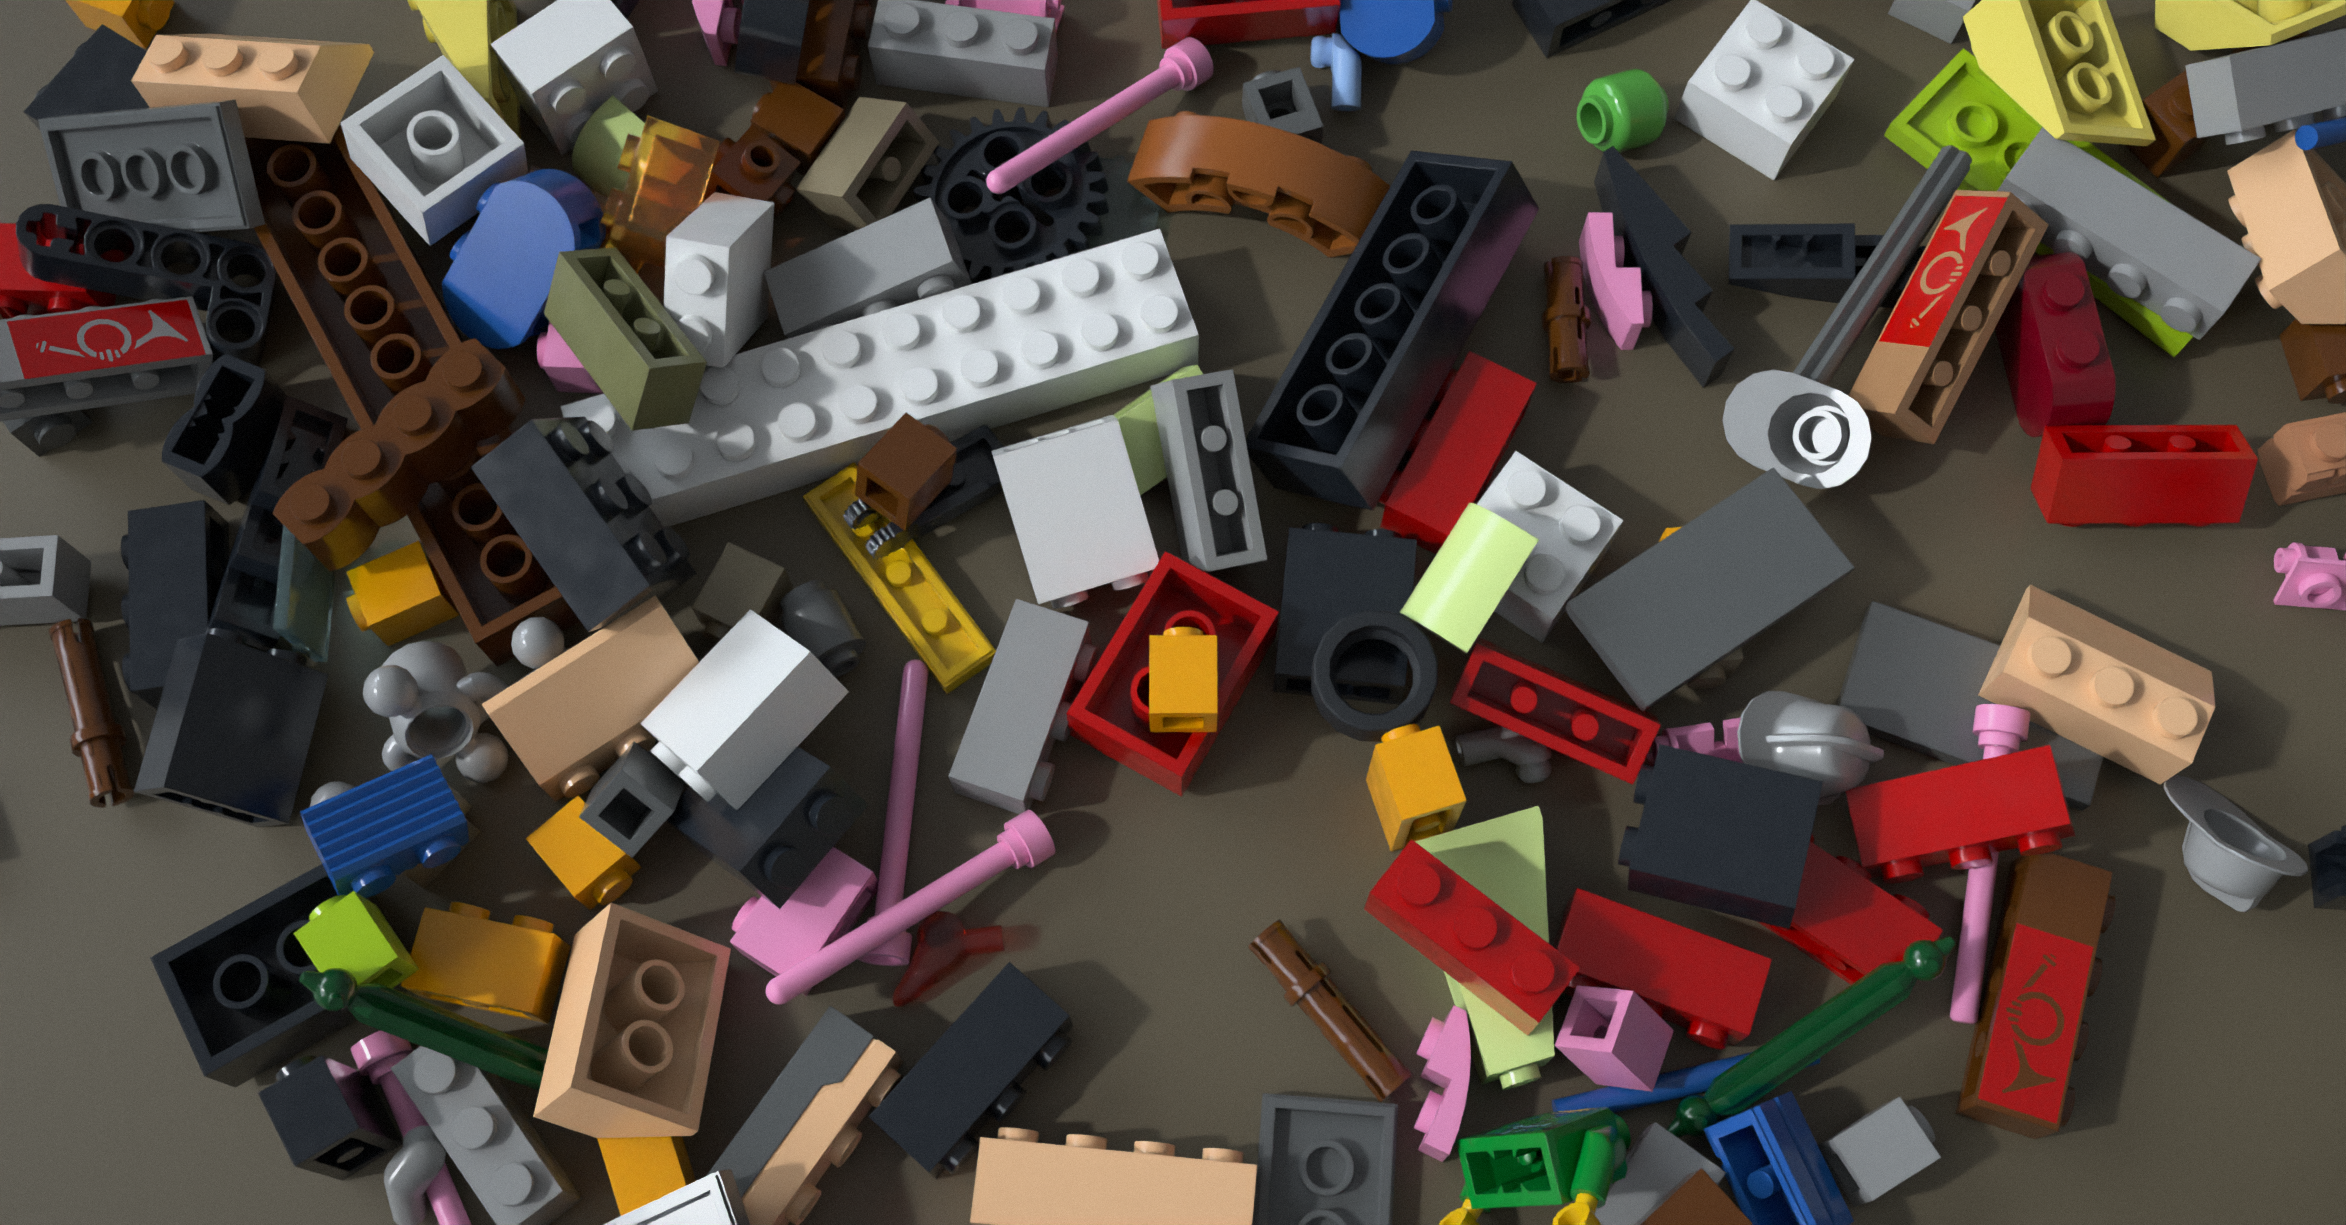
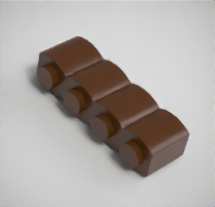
[273,338,526,571]

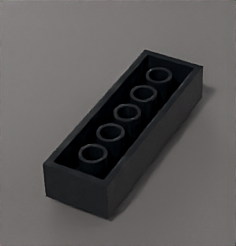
[1246,150,1539,511]

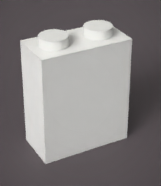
[664,192,774,368]
[991,415,1159,609]
[641,609,849,810]

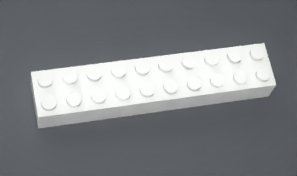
[560,229,1199,527]

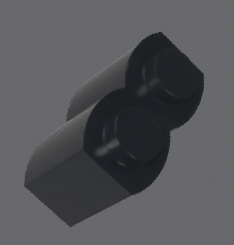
[162,354,287,505]

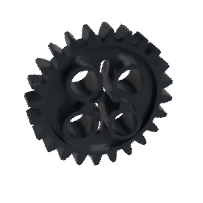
[914,107,1109,284]

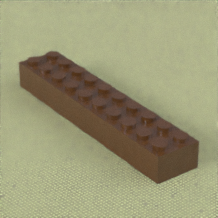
[245,121,580,667]

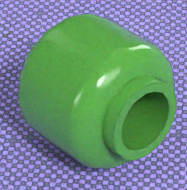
[1576,69,1669,153]

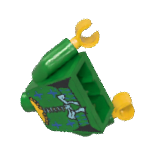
[1439,1107,1631,1225]

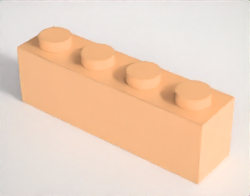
[970,1127,1257,1225]

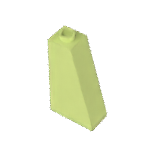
[1415,806,1555,1090]

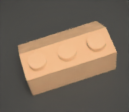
[131,34,374,144]
[2227,129,2346,324]
[1978,585,2216,785]
[482,595,699,802]
[533,902,731,1138]

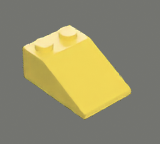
[407,0,521,139]
[1963,0,2156,146]
[2155,0,2346,51]

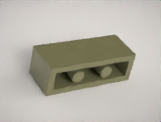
[544,247,707,431]

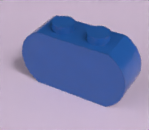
[1339,0,1452,64]
[442,169,606,349]

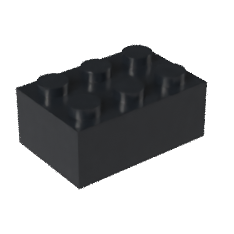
[471,416,697,632]
[150,864,409,1088]

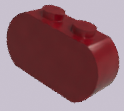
[1995,252,2116,437]

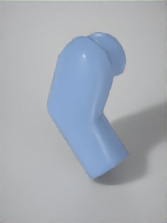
[1310,33,1362,111]

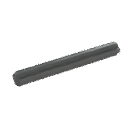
[1793,145,1972,386]

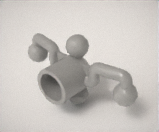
[310,617,567,807]

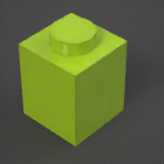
[294,891,419,988]

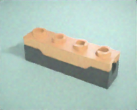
[706,1006,904,1225]

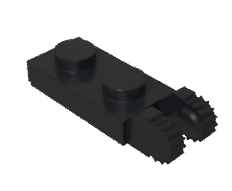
[843,424,1004,560]

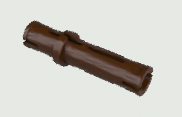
[49,618,135,808]
[1248,919,1413,1102]

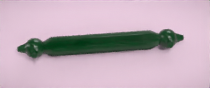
[1666,937,1956,1138]
[299,968,548,1091]

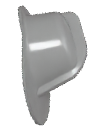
[1722,369,1872,489]
[1737,691,1884,805]
[2164,775,2308,912]

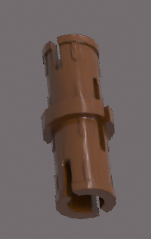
[1542,256,1591,383]

